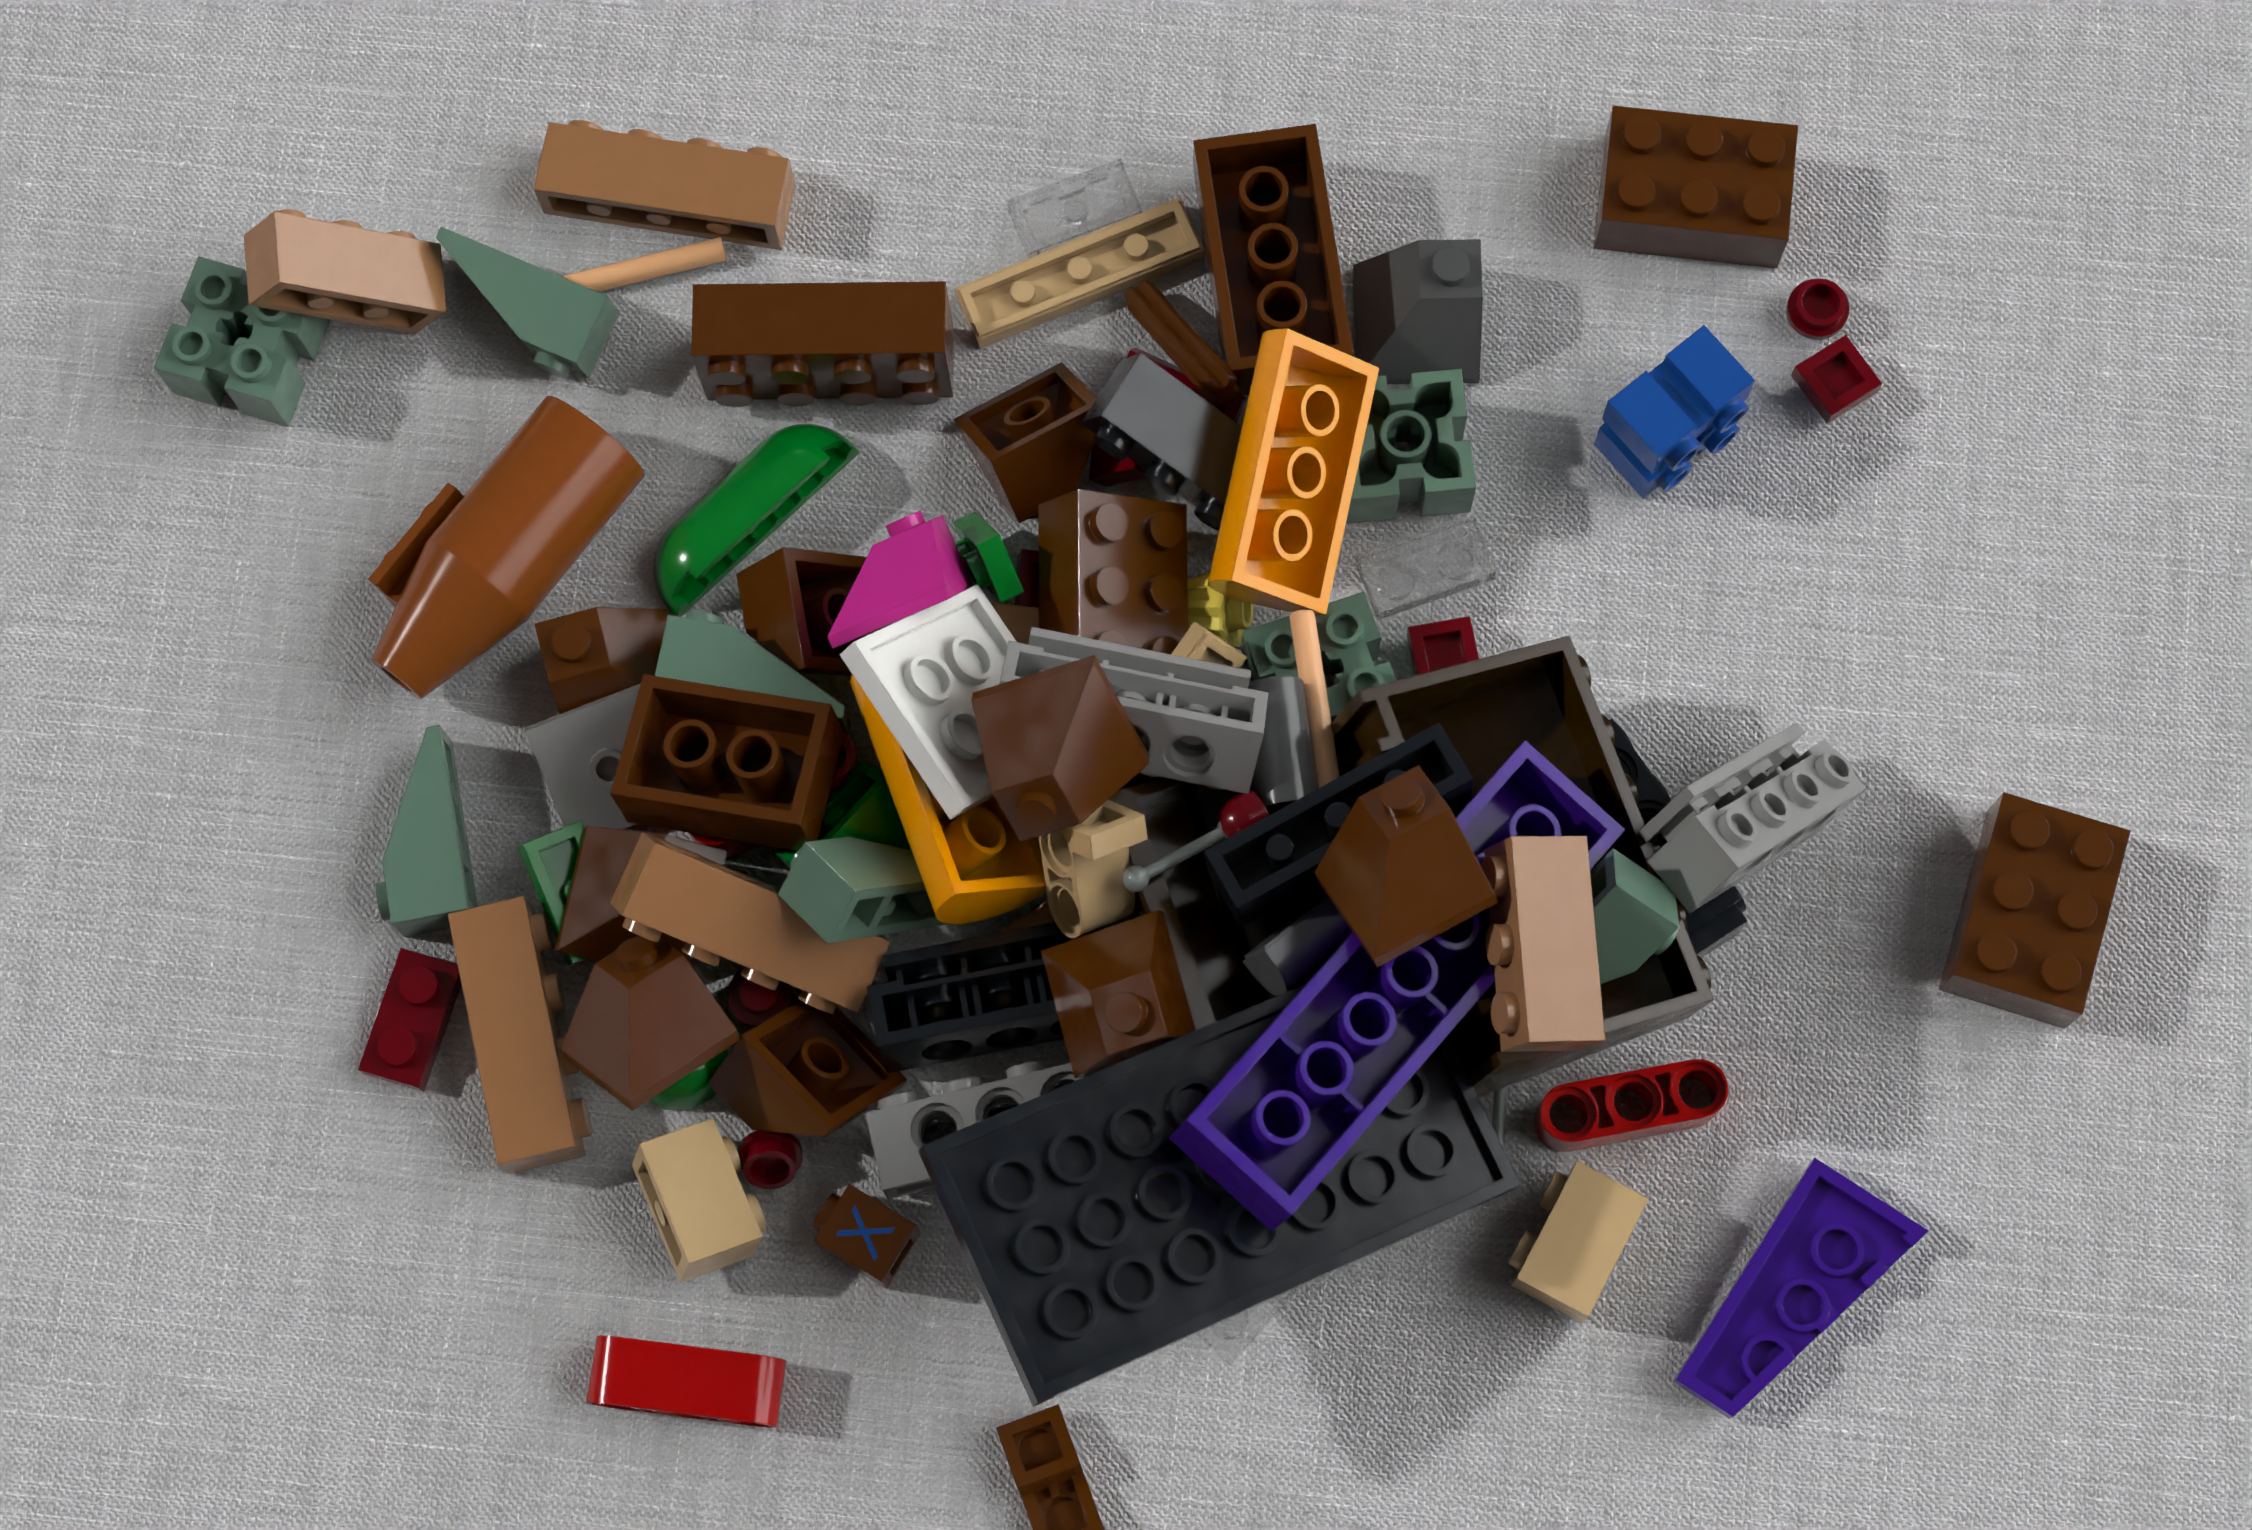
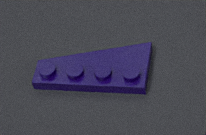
[1673,1158,1928,1419]

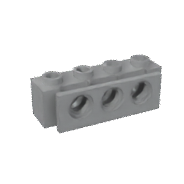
[999,627,1268,794]
[1638,723,1867,913]
[865,1061,1084,1199]

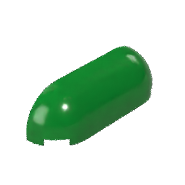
[653,424,860,617]

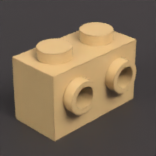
[632,1118,766,1283]
[1508,1161,1649,1324]

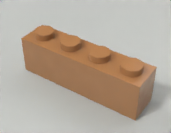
[534,120,795,250]
[610,831,890,1014]
[448,896,592,1174]

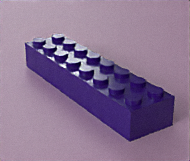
[1169,740,1625,1231]

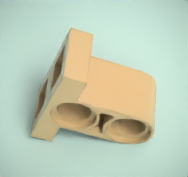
[1038,800,1148,939]

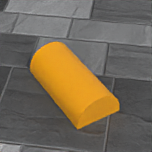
[1208,328,1379,615]
[850,674,1046,924]

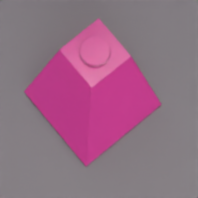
[827,510,973,649]

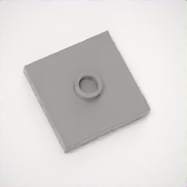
[525,683,641,829]

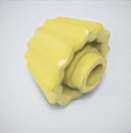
[1187,572,1253,650]

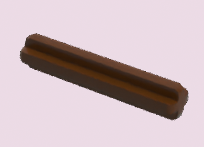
[1125,281,1239,406]

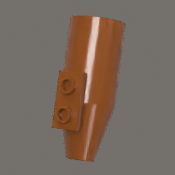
[368,396,645,700]

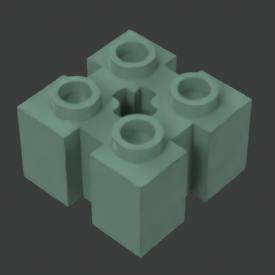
[154,256,330,427]
[1346,369,1476,524]
[1242,591,1397,722]

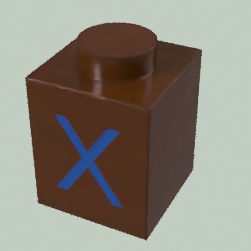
[813,1184,921,1289]

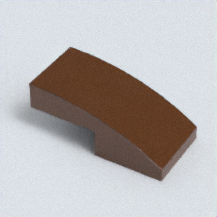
[996,1404,1104,1530]

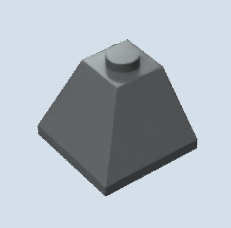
[1353,239,1483,384]

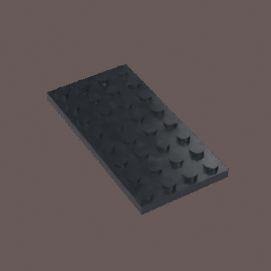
[918,984,1521,1407]

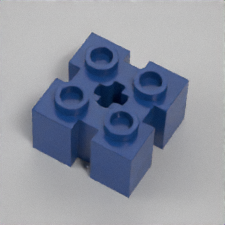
[1594,325,1755,499]

